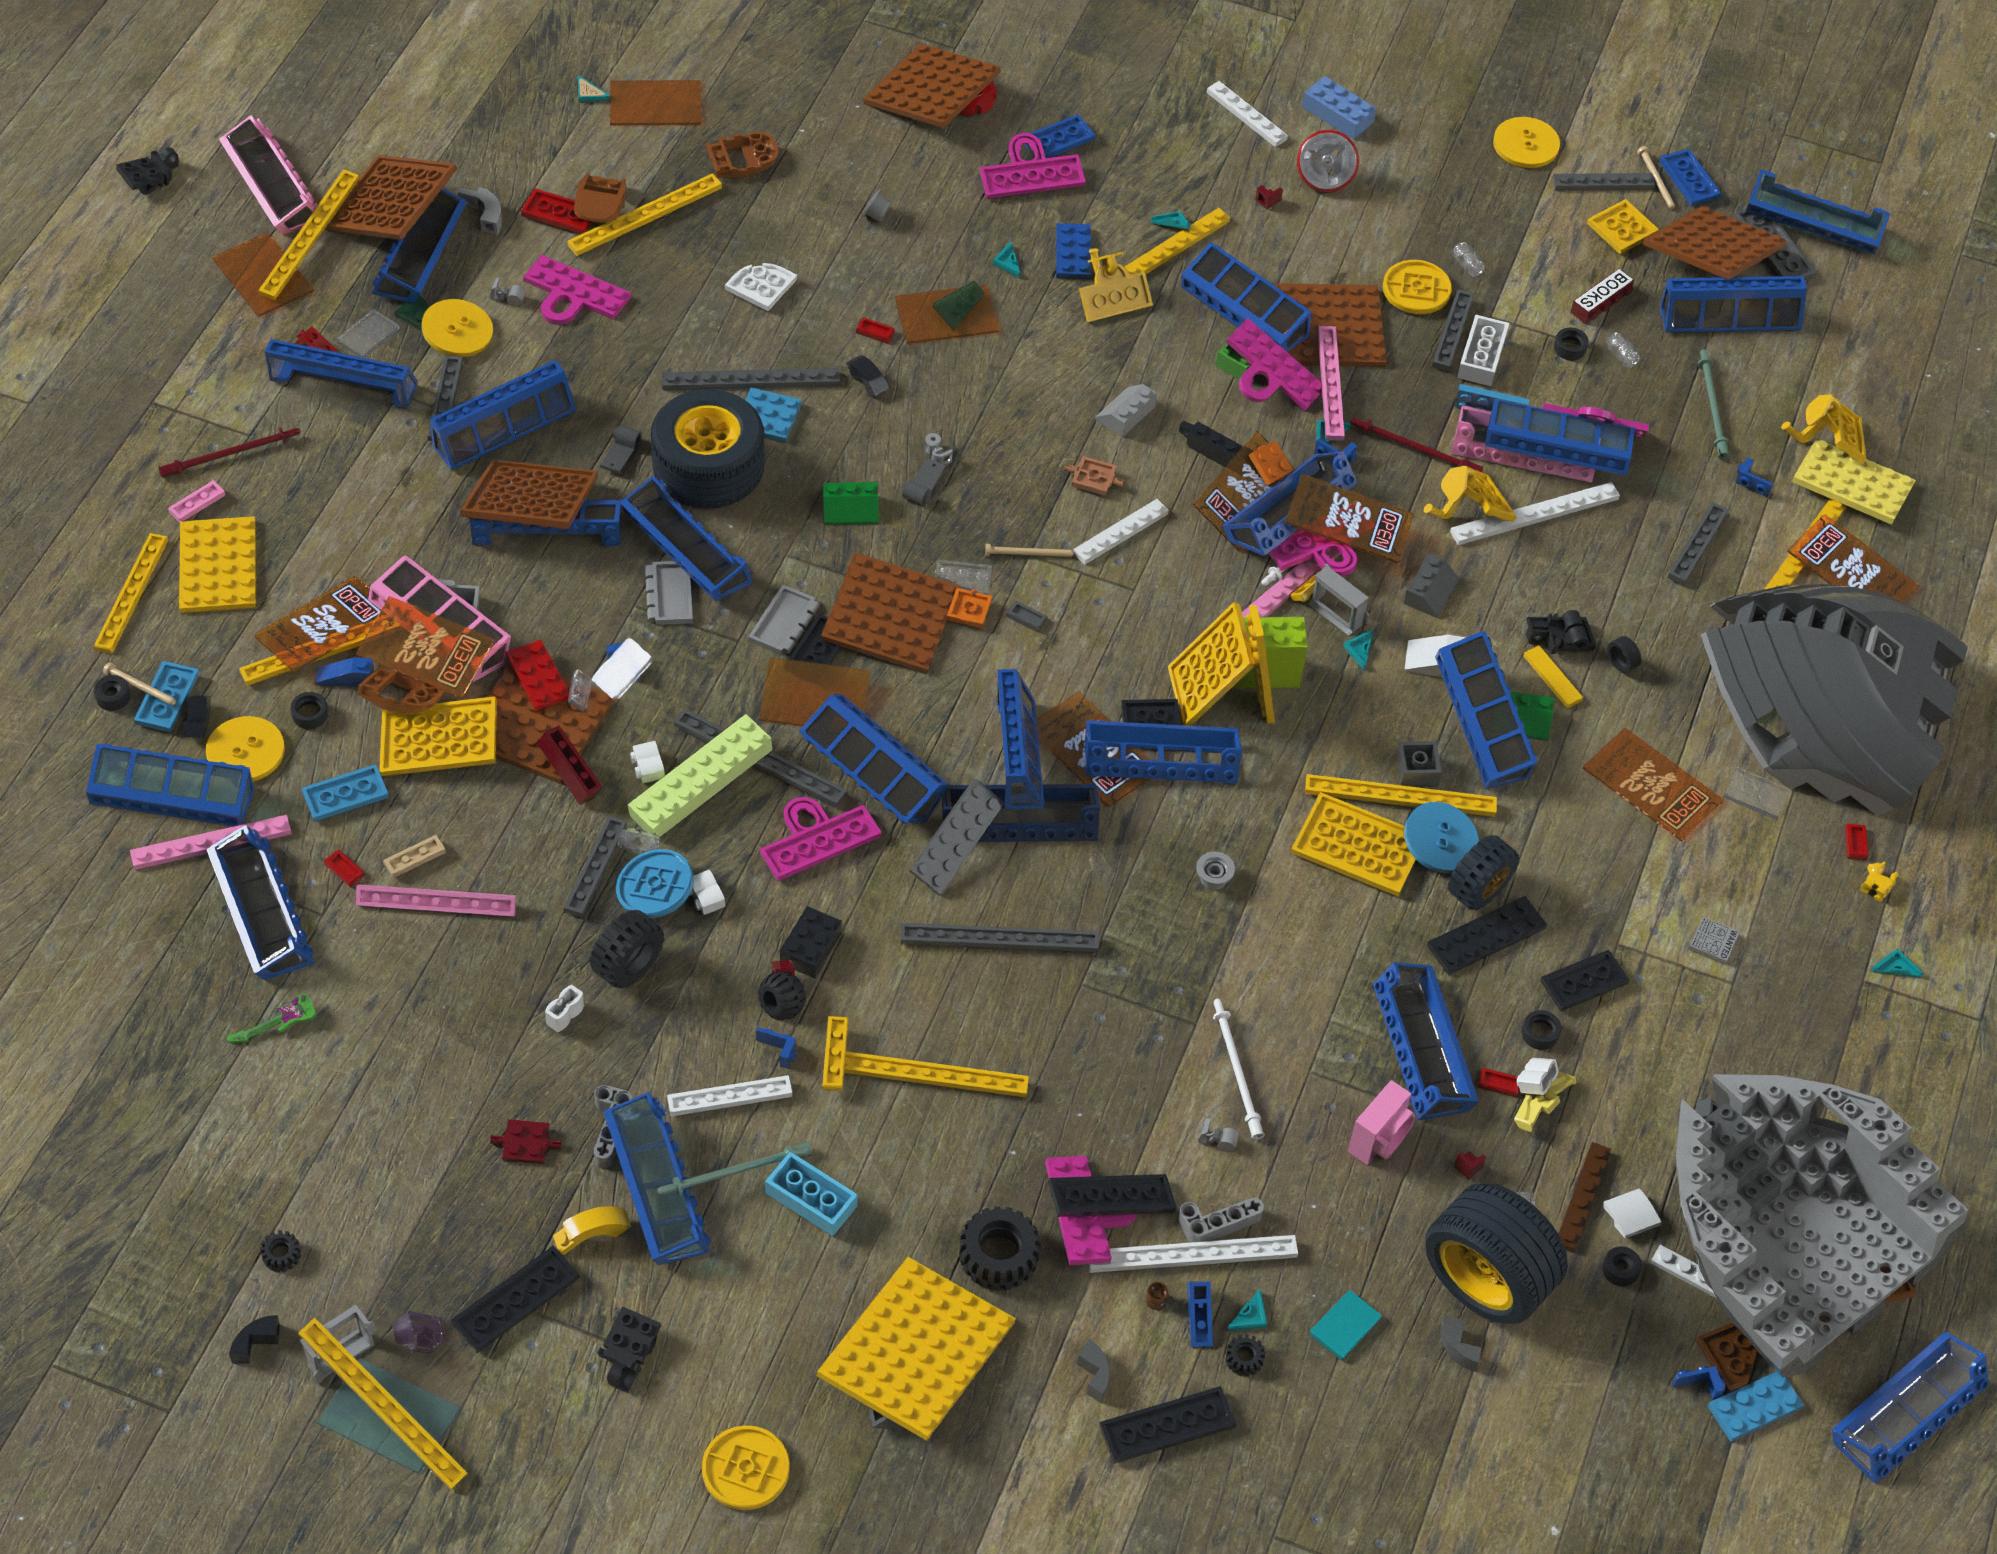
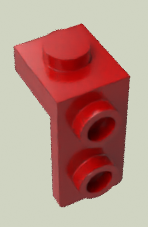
[294,326,337,352]

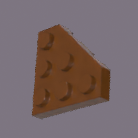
[1695,1323,1757,1394]

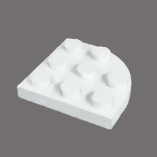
[725,263,797,311]

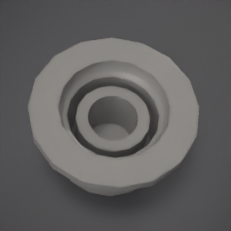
[861,188,892,222]
[1196,851,1235,890]

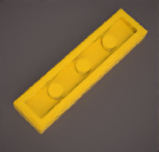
[1523,646,1583,708]
[822,1016,849,1091]

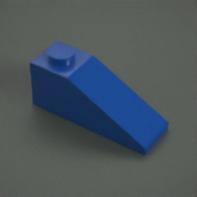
[315,657,374,686]
[1187,1281,1213,1347]

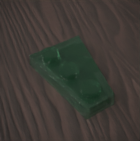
[933,280,985,331]
[394,295,430,331]

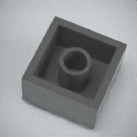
[1396,741,1442,786]

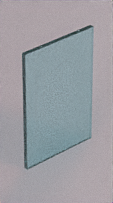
[317,1358,460,1474]

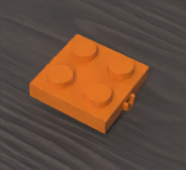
[1249,440,1294,486]
[947,588,992,629]

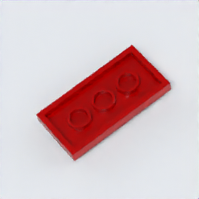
[521,188,592,234]
[506,639,571,712]

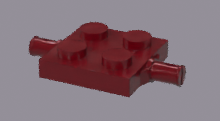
[490,1119,562,1164]

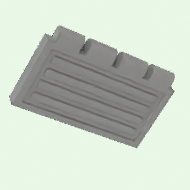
[645,561,693,625]
[748,585,821,655]

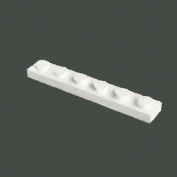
[1207,81,1288,147]
[1073,499,1169,565]
[667,1075,792,1116]
[1650,1245,1716,1298]

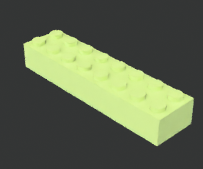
[628,714,773,841]

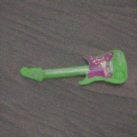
[227,994,316,1043]

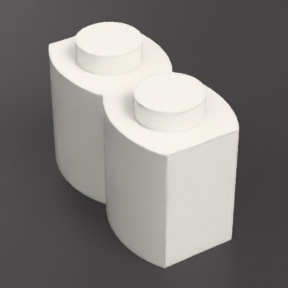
[630,741,665,783]
[690,870,726,915]
[545,985,584,1032]
[1517,1058,1559,1095]

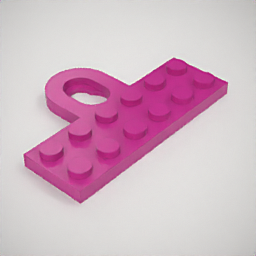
[979,133,1086,199]
[523,255,631,325]
[1226,318,1322,411]
[1542,403,1649,438]
[1268,505,1375,577]
[760,797,882,882]
[1045,1156,1138,1265]

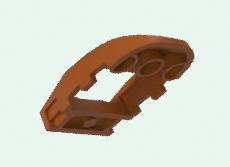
[706,131,778,178]
[574,172,626,223]
[358,666,443,714]

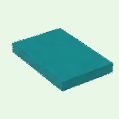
[1309,1289,1382,1361]

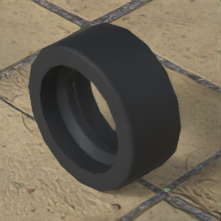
[1554,327,1588,360]
[1607,636,1642,673]
[290,692,328,729]
[1521,1010,1562,1050]

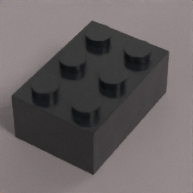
[780,906,842,979]

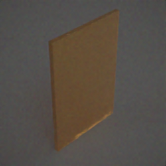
[610,80,702,125]
[212,232,314,317]
[895,284,999,344]
[759,657,871,734]

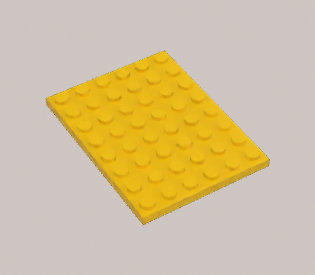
[816,1257,1016,1441]

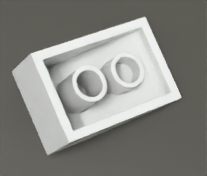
[1404,635,1466,677]

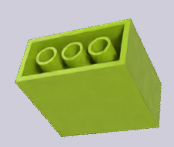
[1232,617,1308,688]

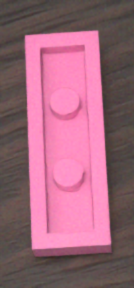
[168,480,225,523]

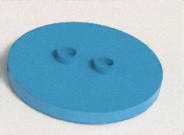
[1404,802,1479,873]
[616,849,694,919]

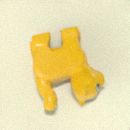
[1860,862,1899,902]

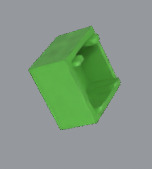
[1216,343,1251,380]

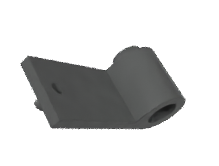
[600,425,642,474]
[902,458,946,505]

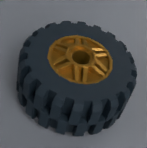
[1448,835,1520,910]

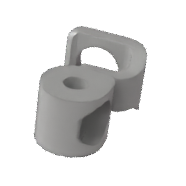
[490,277,526,306]
[925,433,953,465]
[1198,1118,1239,1151]

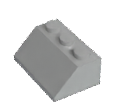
[1095,384,1157,437]

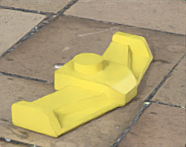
[1514,1071,1576,1132]

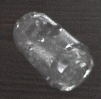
[1452,242,1485,277]
[1606,332,1640,368]
[618,827,661,854]

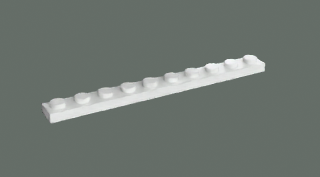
[1450,482,1620,545]
[1089,1235,1298,1273]

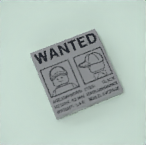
[1689,917,1740,965]

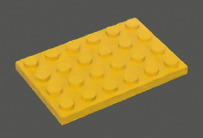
[179,516,256,613]
[1168,602,1256,726]
[379,697,497,776]
[1291,792,1416,897]

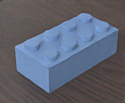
[1302,76,1376,140]

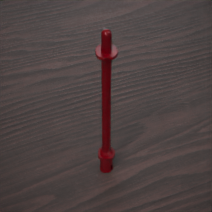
[1350,418,1484,472]
[158,428,301,478]

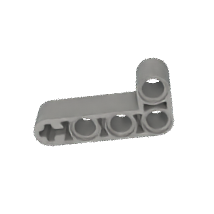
[594,1085,633,1169]
[1178,1198,1264,1243]

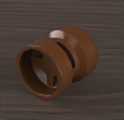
[1146,1282,1168,1310]

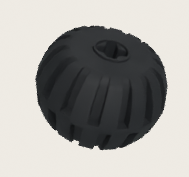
[758,972,806,1020]

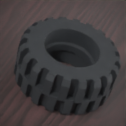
[589,910,665,988]
[959,1206,1040,1291]

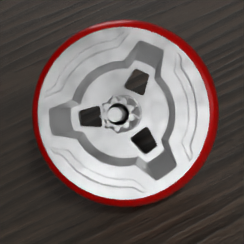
[1297,130,1359,193]

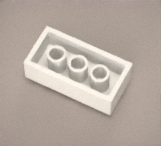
[1457,315,1509,386]

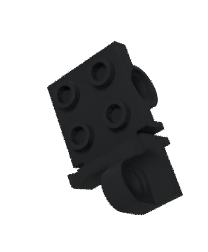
[116,147,179,195]
[1526,610,1596,654]
[598,1306,661,1393]

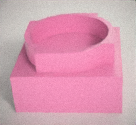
[1348,1080,1415,1165]

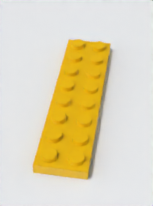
[1246,605,1275,723]

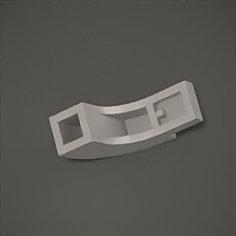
[458,187,502,235]

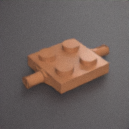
[1064,456,1125,496]

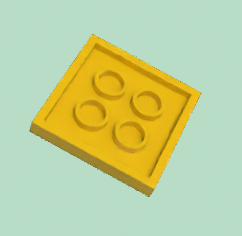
[1587,199,1659,254]

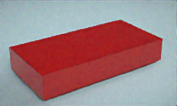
[856,317,895,344]
[1845,823,1868,860]
[324,849,365,887]
[1478,1067,1520,1098]

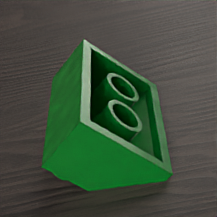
[823,482,879,525]
[1492,691,1554,741]

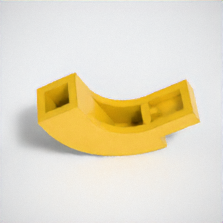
[553,1206,631,1255]

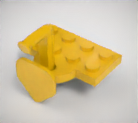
[1079,248,1153,322]
[1781,395,1866,463]
[1424,466,1517,522]

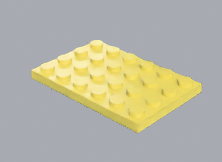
[1792,438,1916,525]

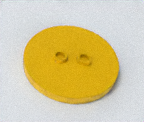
[1493,117,1560,168]
[1383,260,1452,314]
[422,299,493,357]
[206,716,285,782]
[702,1425,790,1510]

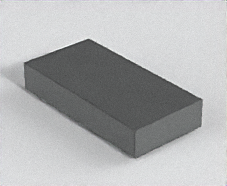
[1006,601,1048,632]

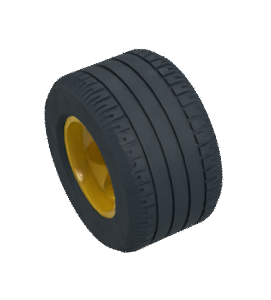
[651,389,765,508]
[1425,1183,1568,1324]

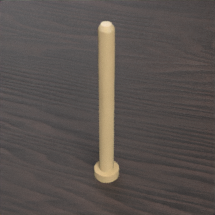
[1637,146,1675,209]
[985,544,1073,557]
[103,662,176,705]

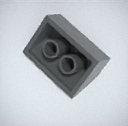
[1404,553,1459,618]

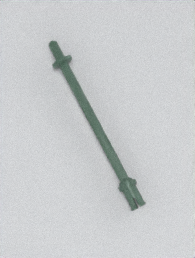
[1698,349,1730,460]
[657,1142,812,1196]

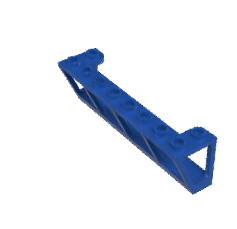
[1085,720,1242,783]

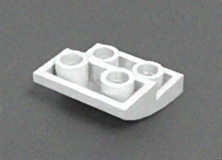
[1604,1188,1661,1239]

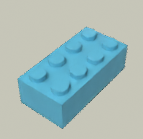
[765,1152,858,1236]

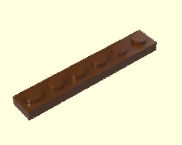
[1559,1142,1611,1253]

